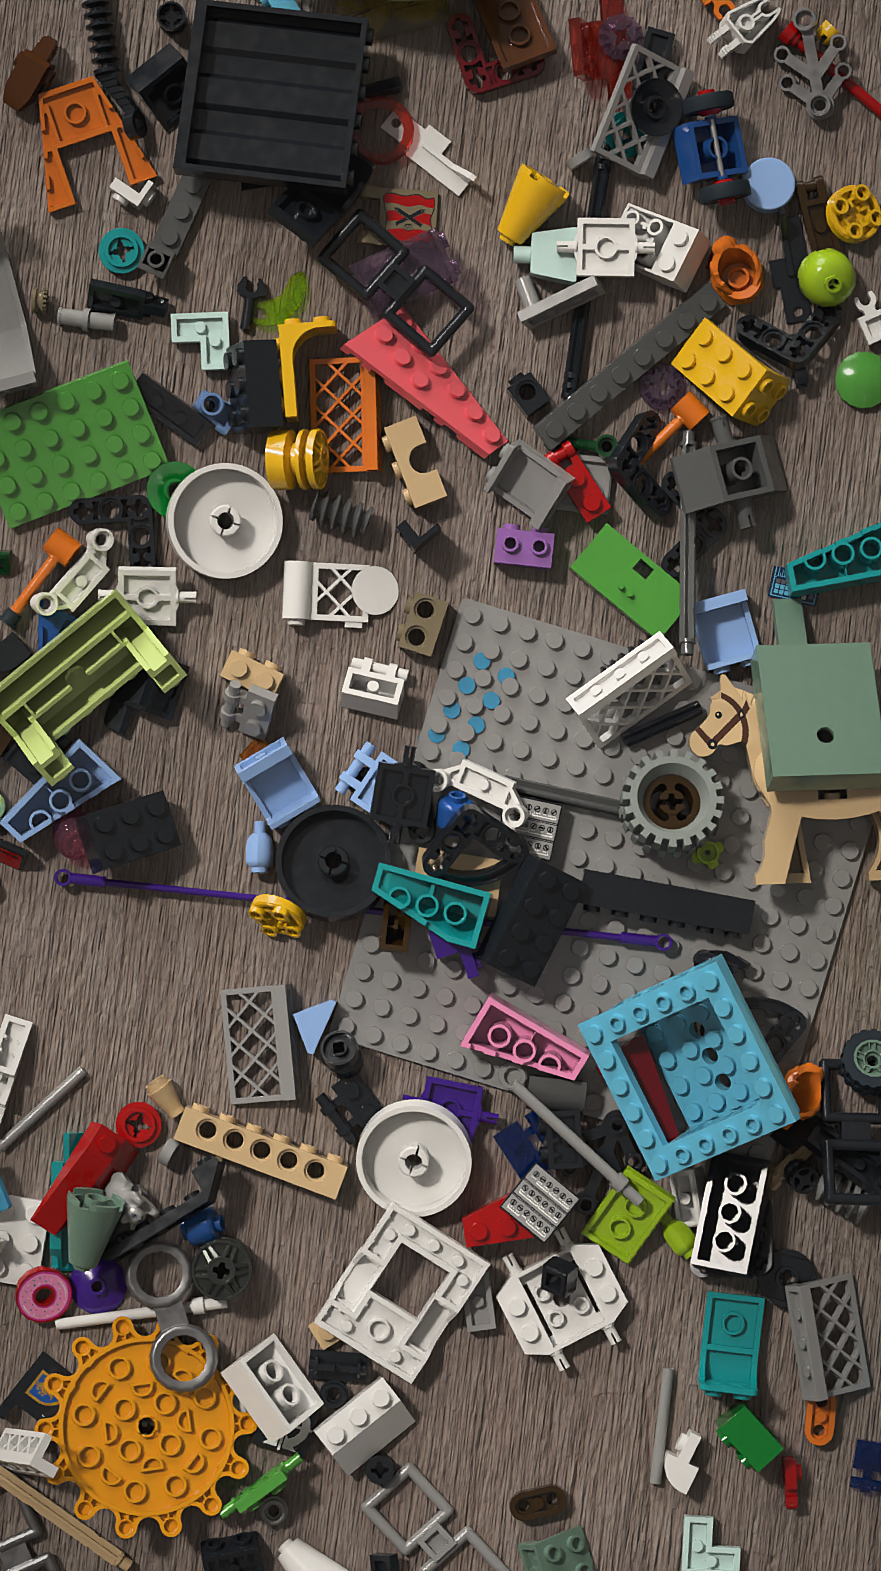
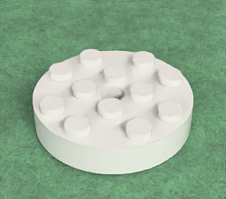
[166,463,283,579]
[356,1099,472,1217]

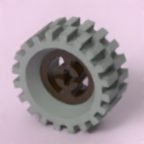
[619,749,724,858]

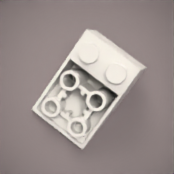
[621,203,711,293]

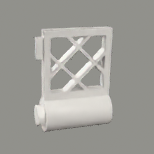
[282,561,370,628]

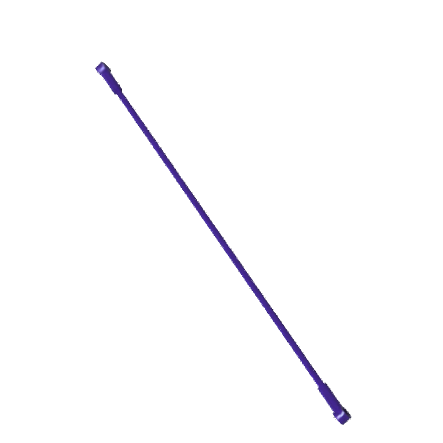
[54,869,672,951]

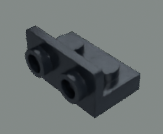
[537,1109,583,1170]
[201,1531,264,1571]

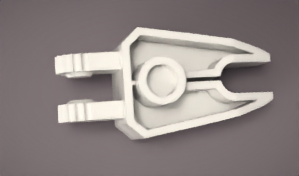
[707,0,781,59]

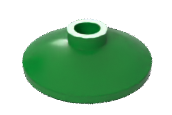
[146,461,196,517]

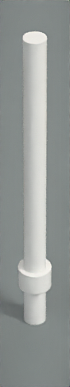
[55,1297,228,1330]

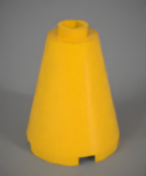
[497,163,570,246]

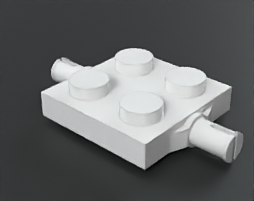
[557,218,655,278]
[98,566,197,626]

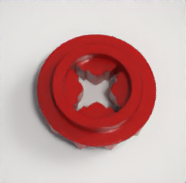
[115,1102,161,1148]

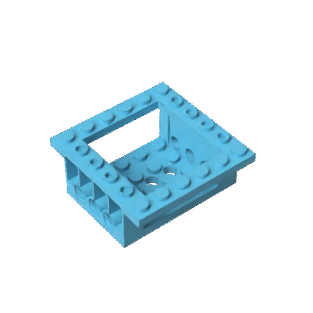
[578,954,801,1181]

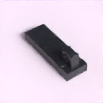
[136,371,212,446]

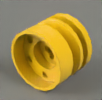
[265,429,329,490]

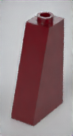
[595,1033,679,1143]

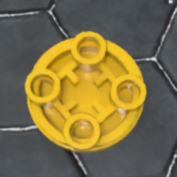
[826,184,881,243]
[248,894,307,938]

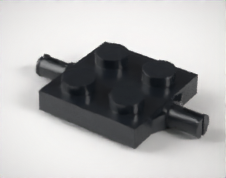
[369,745,436,844]

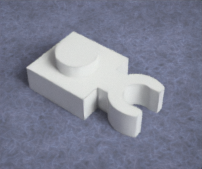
[853,291,881,346]

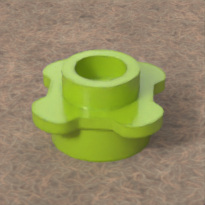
[691,841,724,869]

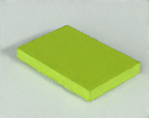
[581,1165,676,1265]

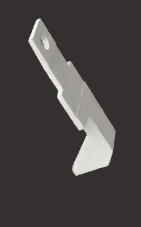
[380,107,477,196]

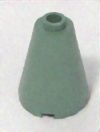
[67,1187,125,1272]

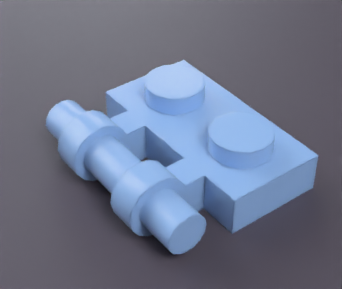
[335,741,398,812]

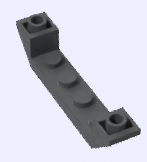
[137,176,213,280]

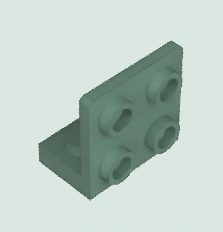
[517,1526,595,1571]

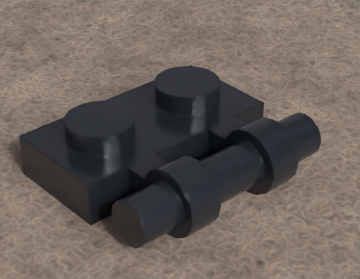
[315,1074,383,1145]

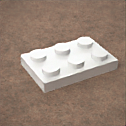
[0,1195,47,1285]

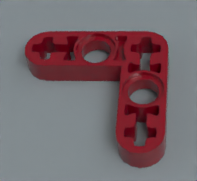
[447,13,545,95]

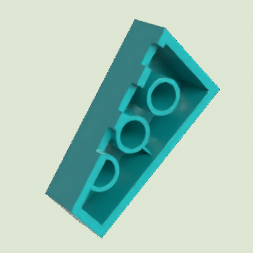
[784,522,881,598]

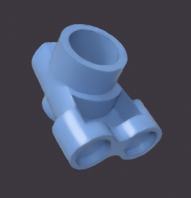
[192,389,231,436]

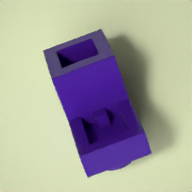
[428,931,483,979]

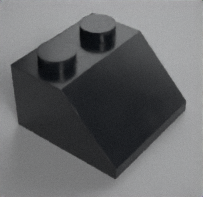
[125,43,187,132]

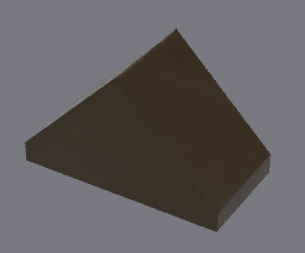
[379,900,412,954]

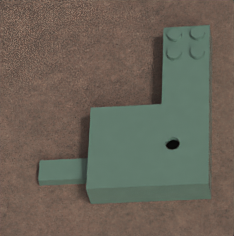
[750,598,881,792]

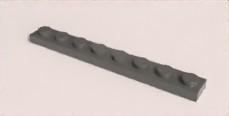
[532,282,726,450]

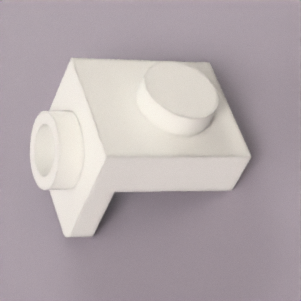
[109,177,156,211]

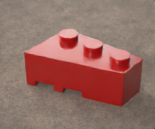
[462,1192,534,1248]

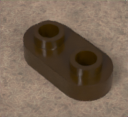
[509,1484,567,1521]

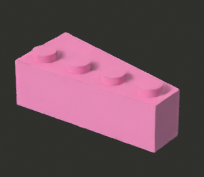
[460,992,590,1080]

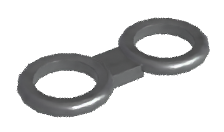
[125,1240,218,1393]

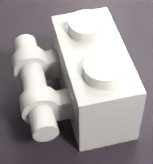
[341,657,409,719]

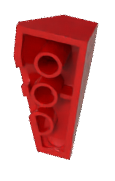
[30,1121,139,1235]

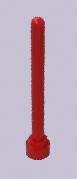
[777,21,881,119]

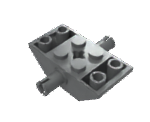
[670,414,788,531]

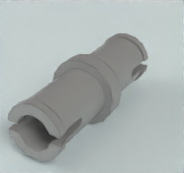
[57,307,117,333]

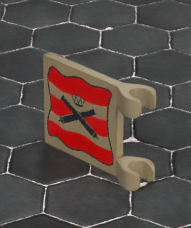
[357,185,438,250]

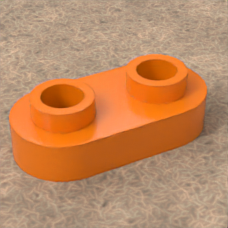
[804,1388,837,1446]

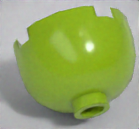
[798,248,856,307]

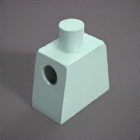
[513,227,577,286]

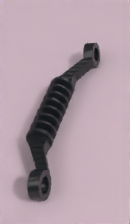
[81,0,147,141]

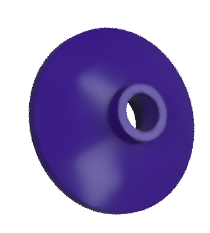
[70,1259,127,1314]

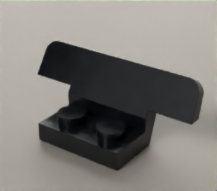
[104,625,190,735]

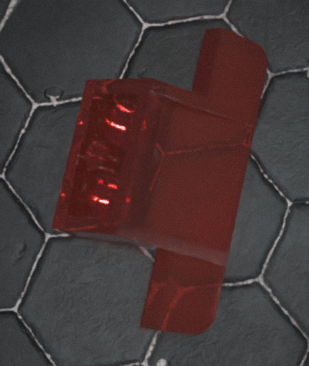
[568,0,632,103]

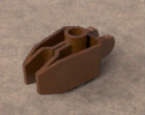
[3,36,59,112]

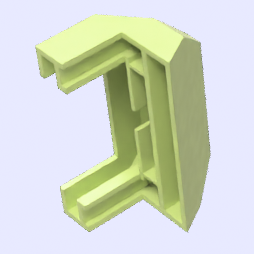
[0,589,187,786]

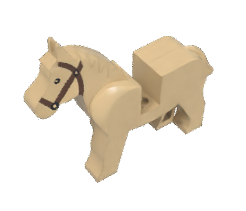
[688,674,881,885]

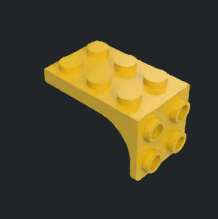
[274,316,338,423]
[671,318,790,426]

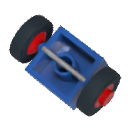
[672,89,751,207]

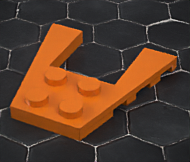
[38,76,158,214]

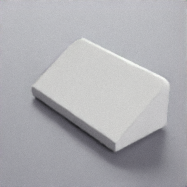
[669,1166,706,1227]

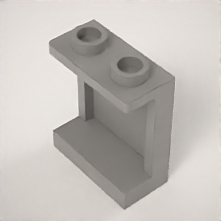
[483,439,575,530]

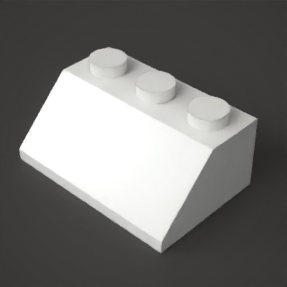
[221,1333,324,1444]
[312,1376,415,1476]

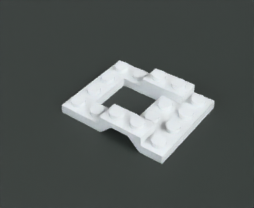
[314,1201,490,1384]

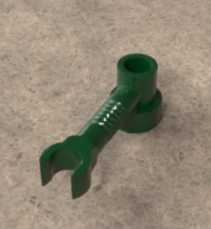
[543,434,618,459]

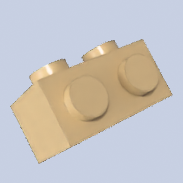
[220,648,285,694]

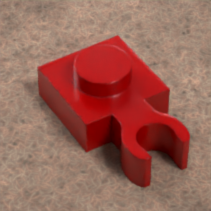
[782,1456,802,1509]

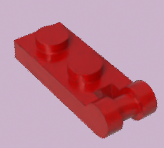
[544,440,611,523]

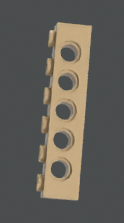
[173,1102,348,1200]

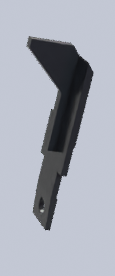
[768,208,811,324]

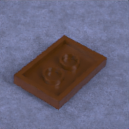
[473,0,557,74]

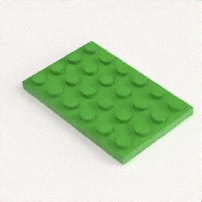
[0,360,169,529]

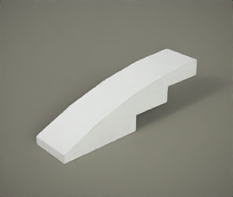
[0,1014,33,1126]

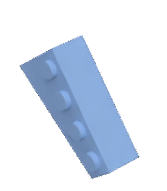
[0,738,121,843]

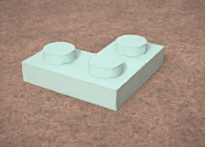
[171,312,230,371]
[681,1514,741,1571]

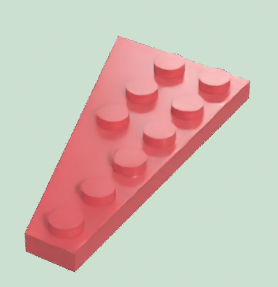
[340,306,508,459]

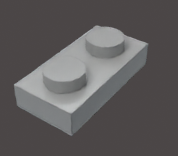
[464,1270,496,1332]

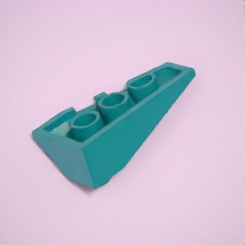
[372,862,493,949]

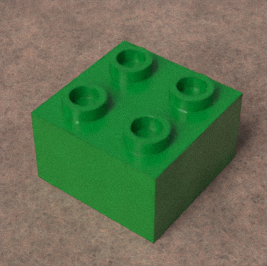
[715,1399,784,1472]

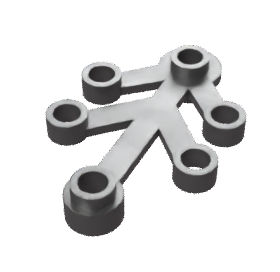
[774,8,853,120]

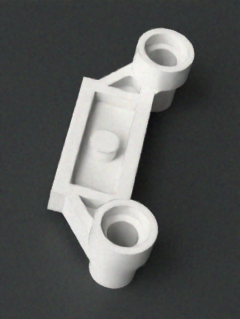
[30,528,114,616]
[433,759,529,828]

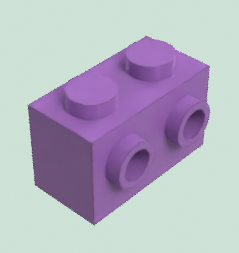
[493,524,555,570]

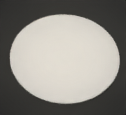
[352,566,399,615]

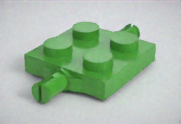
[219,1452,304,1520]

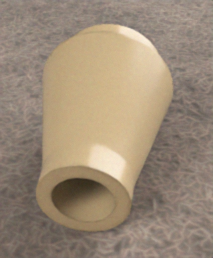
[145,1074,184,1119]

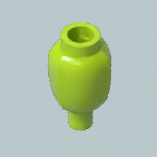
[660,1212,696,1260]

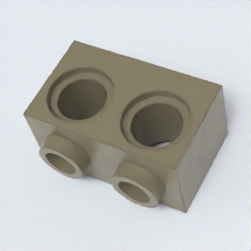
[395,592,449,658]

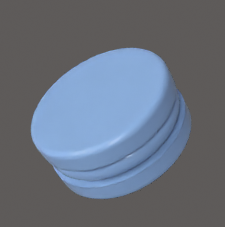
[742,157,795,214]

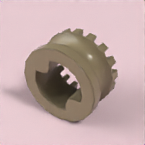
[31,288,49,315]

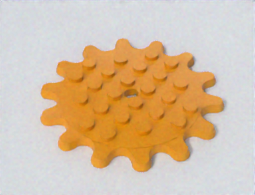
[34,1316,258,1539]

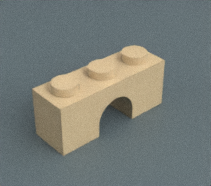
[381,416,447,511]

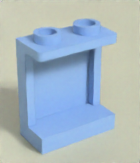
[695,589,759,675]
[234,737,321,830]

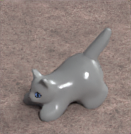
[105,1172,160,1230]

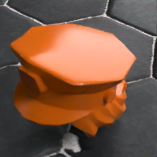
[709,235,764,305]
[782,1062,824,1130]

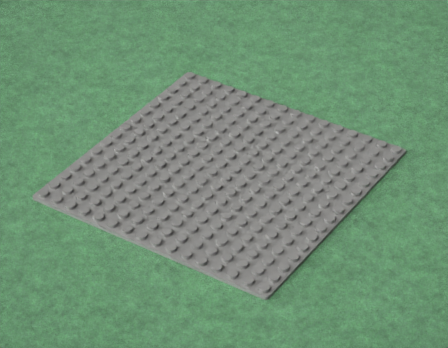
[329,599,873,1161]

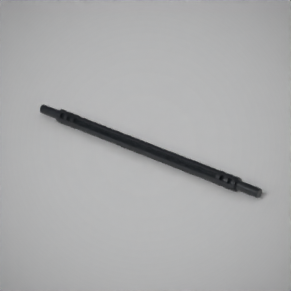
[560,136,611,401]

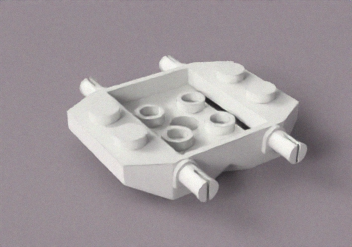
[496,1226,628,1372]

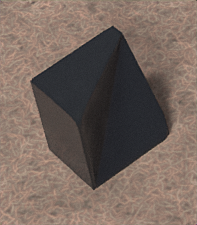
[540,1256,579,1299]

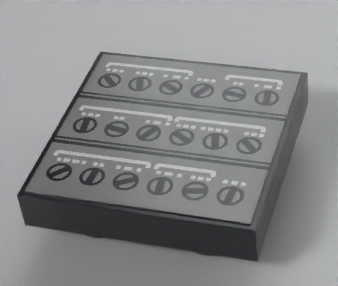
[496,796,563,861]
[499,1162,580,1244]

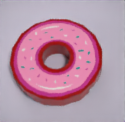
[14,1266,72,1323]

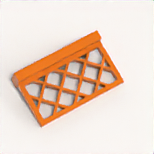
[309,357,383,474]

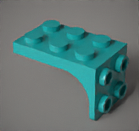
[696,1290,765,1400]

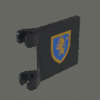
[0,1351,73,1421]

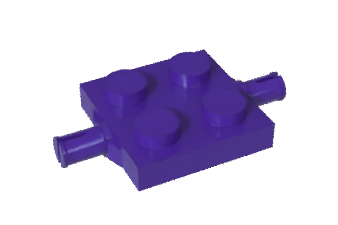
[402,1075,499,1144]

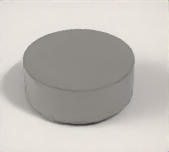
[565,146,594,171]
[498,1061,527,1090]
[158,1137,182,1167]

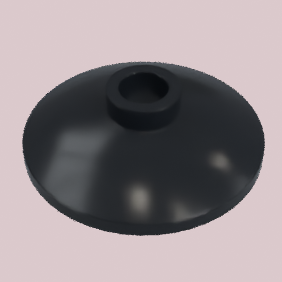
[630,78,683,136]

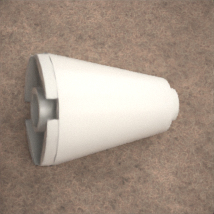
[278,1538,349,1571]

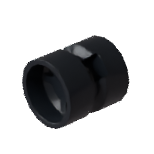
[320,1030,364,1079]

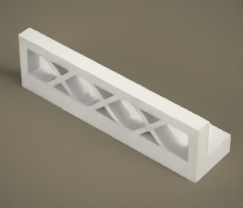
[0,1428,58,1478]

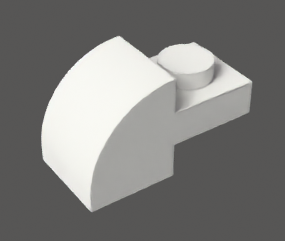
[663,1428,701,1494]

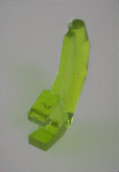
[253,271,307,327]

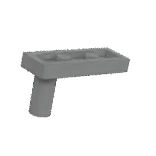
[515,275,606,330]

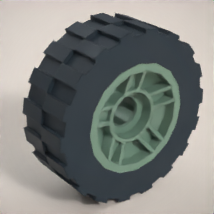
[839,1029,881,1096]

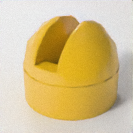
[816,20,840,46]

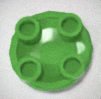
[835,352,881,408]

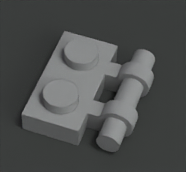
[219,680,279,741]

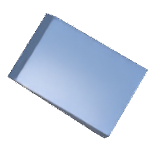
[293,999,337,1055]

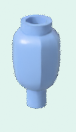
[246,821,274,874]

